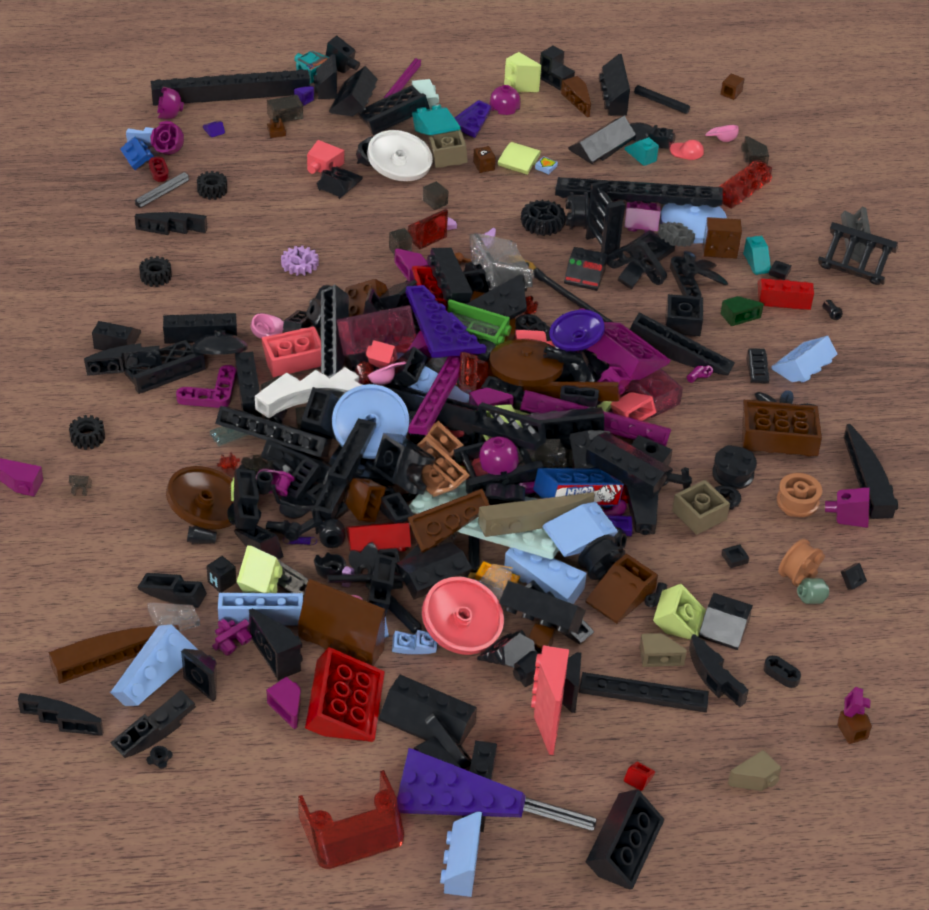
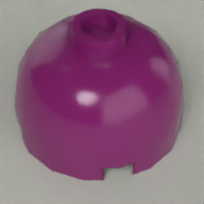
[490,85,521,115]
[157,87,184,120]
[150,121,184,155]
[479,437,519,475]

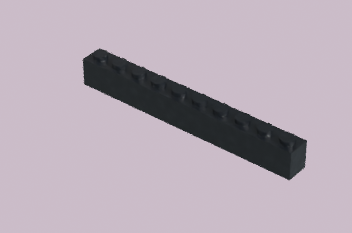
[150,69,310,106]

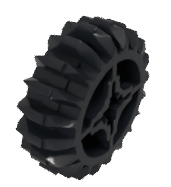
[520,199,566,236]

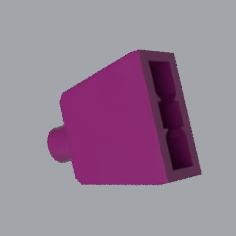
[825,488,869,528]

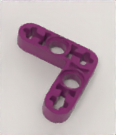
[176,365,236,408]

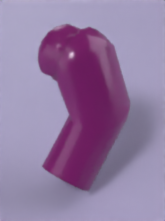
[686,365,713,383]
[602,500,627,516]

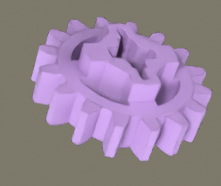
[281,246,319,276]

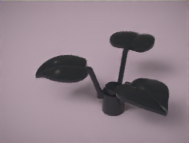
[227,463,315,525]

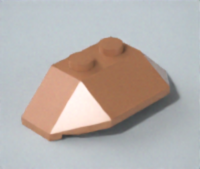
[417,436,470,497]

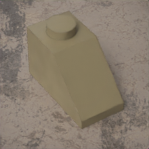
[639,633,687,667]
[728,750,781,791]

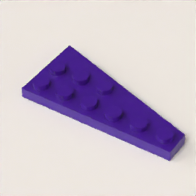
[406,285,487,358]
[394,748,526,818]

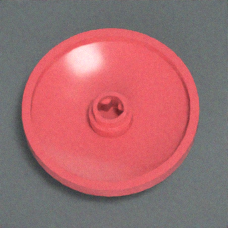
[422,577,504,655]

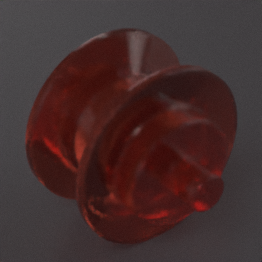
[524,296,538,314]
[217,452,240,473]

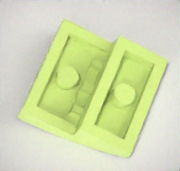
[498,142,541,175]

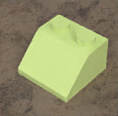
[504,52,541,92]
[237,545,283,593]
[653,584,706,640]

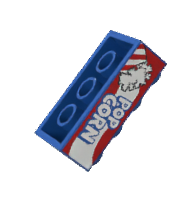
[533,468,624,508]

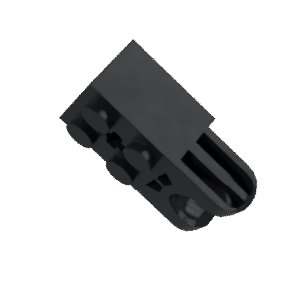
[372,433,436,495]

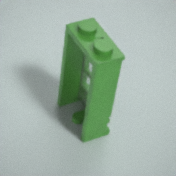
[447,299,511,346]

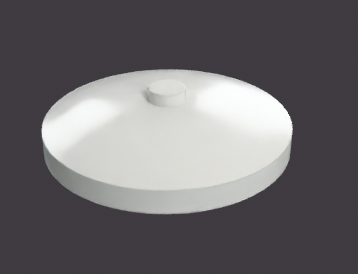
[367,130,432,181]

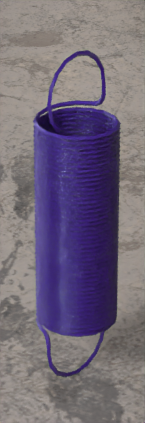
[283,537,317,545]

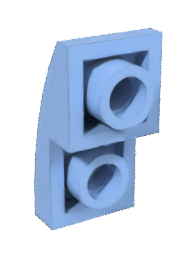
[126,127,154,146]
[392,630,437,654]

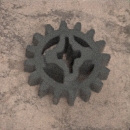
[658,222,695,247]

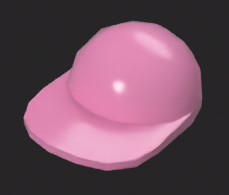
[705,125,739,142]
[250,314,284,339]
[368,361,406,386]

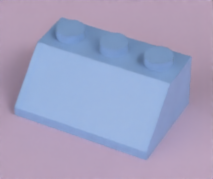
[771,336,837,383]
[440,812,482,897]

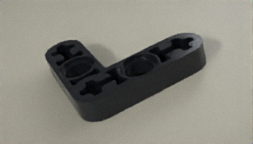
[606,240,667,285]

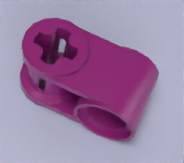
[256,469,295,497]

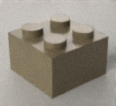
[429,130,468,168]
[672,480,730,535]

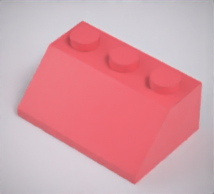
[262,326,321,377]

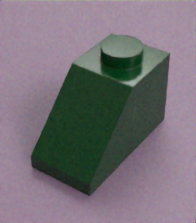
[720,296,764,326]

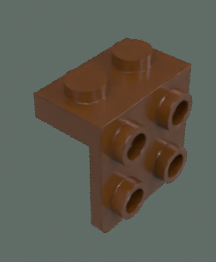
[345,279,388,319]

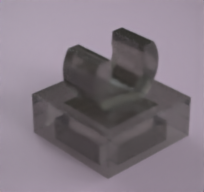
[68,475,92,496]

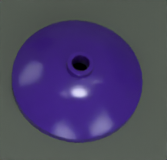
[549,310,605,351]

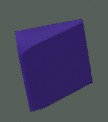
[294,86,314,107]
[202,121,225,137]

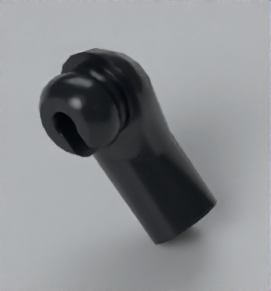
[644,582,668,607]

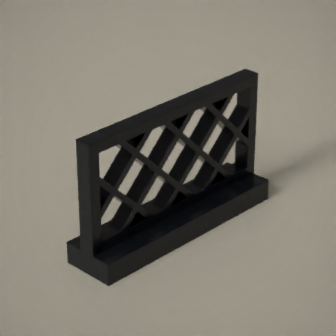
[357,85,430,135]
[123,340,206,394]

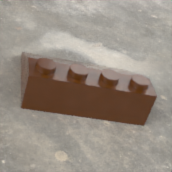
[742,399,822,456]
[298,579,385,666]

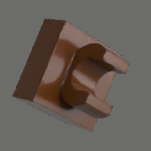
[267,118,286,138]

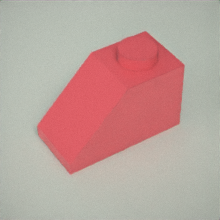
[366,340,398,369]

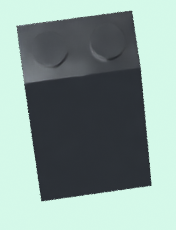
[249,608,303,681]

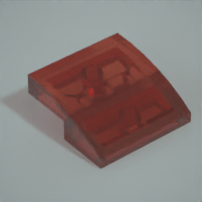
[459,352,489,395]

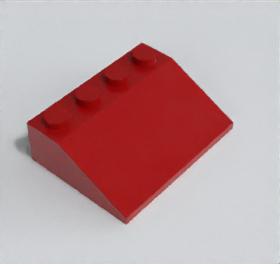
[305,647,385,742]

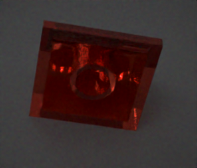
[408,209,448,249]

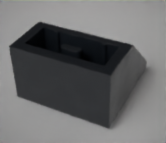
[301,387,339,440]

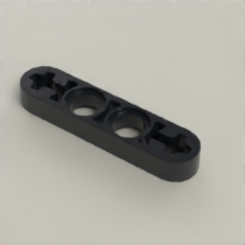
[670,256,702,297]

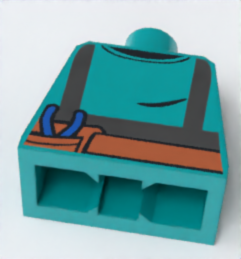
[294,51,329,83]

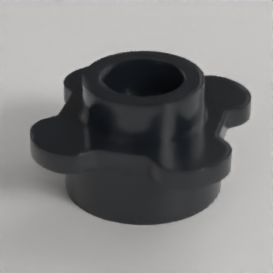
[146,746,173,769]

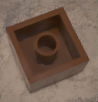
[703,217,742,259]

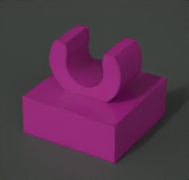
[844,687,871,718]

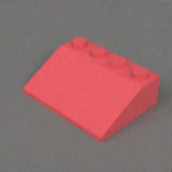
[531,645,569,755]

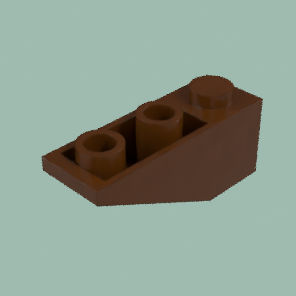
[561,76,591,117]

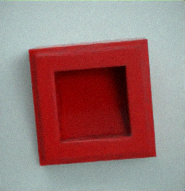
[624,761,656,791]

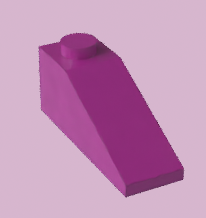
[0,458,43,497]

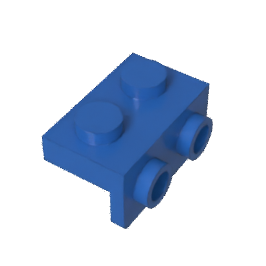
[120,137,154,170]

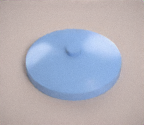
[660,203,727,243]
[332,384,409,459]

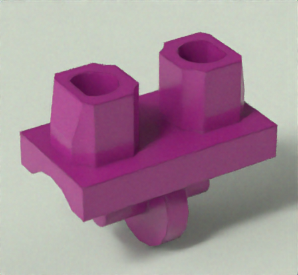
[212,619,252,656]

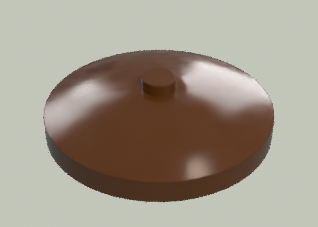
[489,339,564,387]
[166,466,234,529]

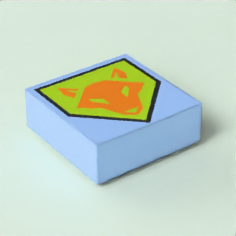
[535,157,558,175]

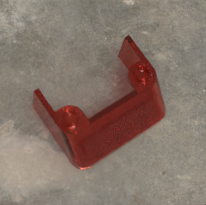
[298,770,405,869]

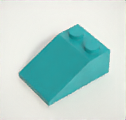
[412,104,461,135]

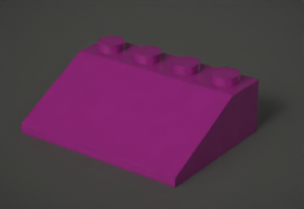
[586,322,671,381]

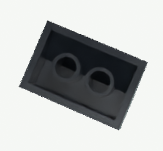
[396,541,472,600]

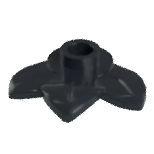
[348,542,387,574]

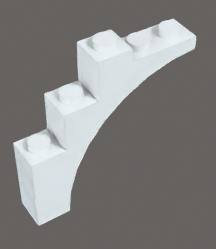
[255,367,362,418]

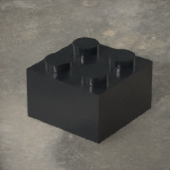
[665,294,703,337]

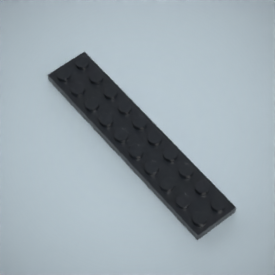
[555,177,723,207]

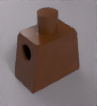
[346,478,386,522]

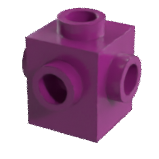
[598,366,631,395]

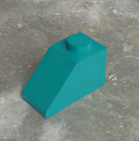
[624,137,659,166]
[743,236,771,275]

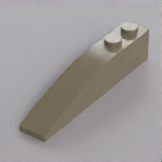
[478,492,595,537]

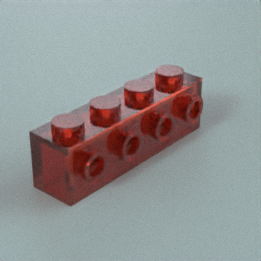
[719,159,772,209]

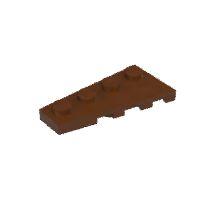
[408,489,489,553]

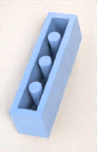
[218,593,303,625]

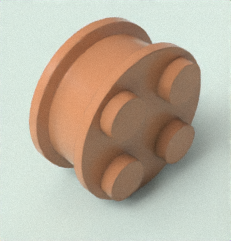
[777,473,822,517]
[778,539,825,587]

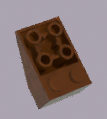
[585,553,658,624]

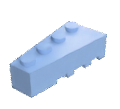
[504,547,587,604]
[110,624,198,706]

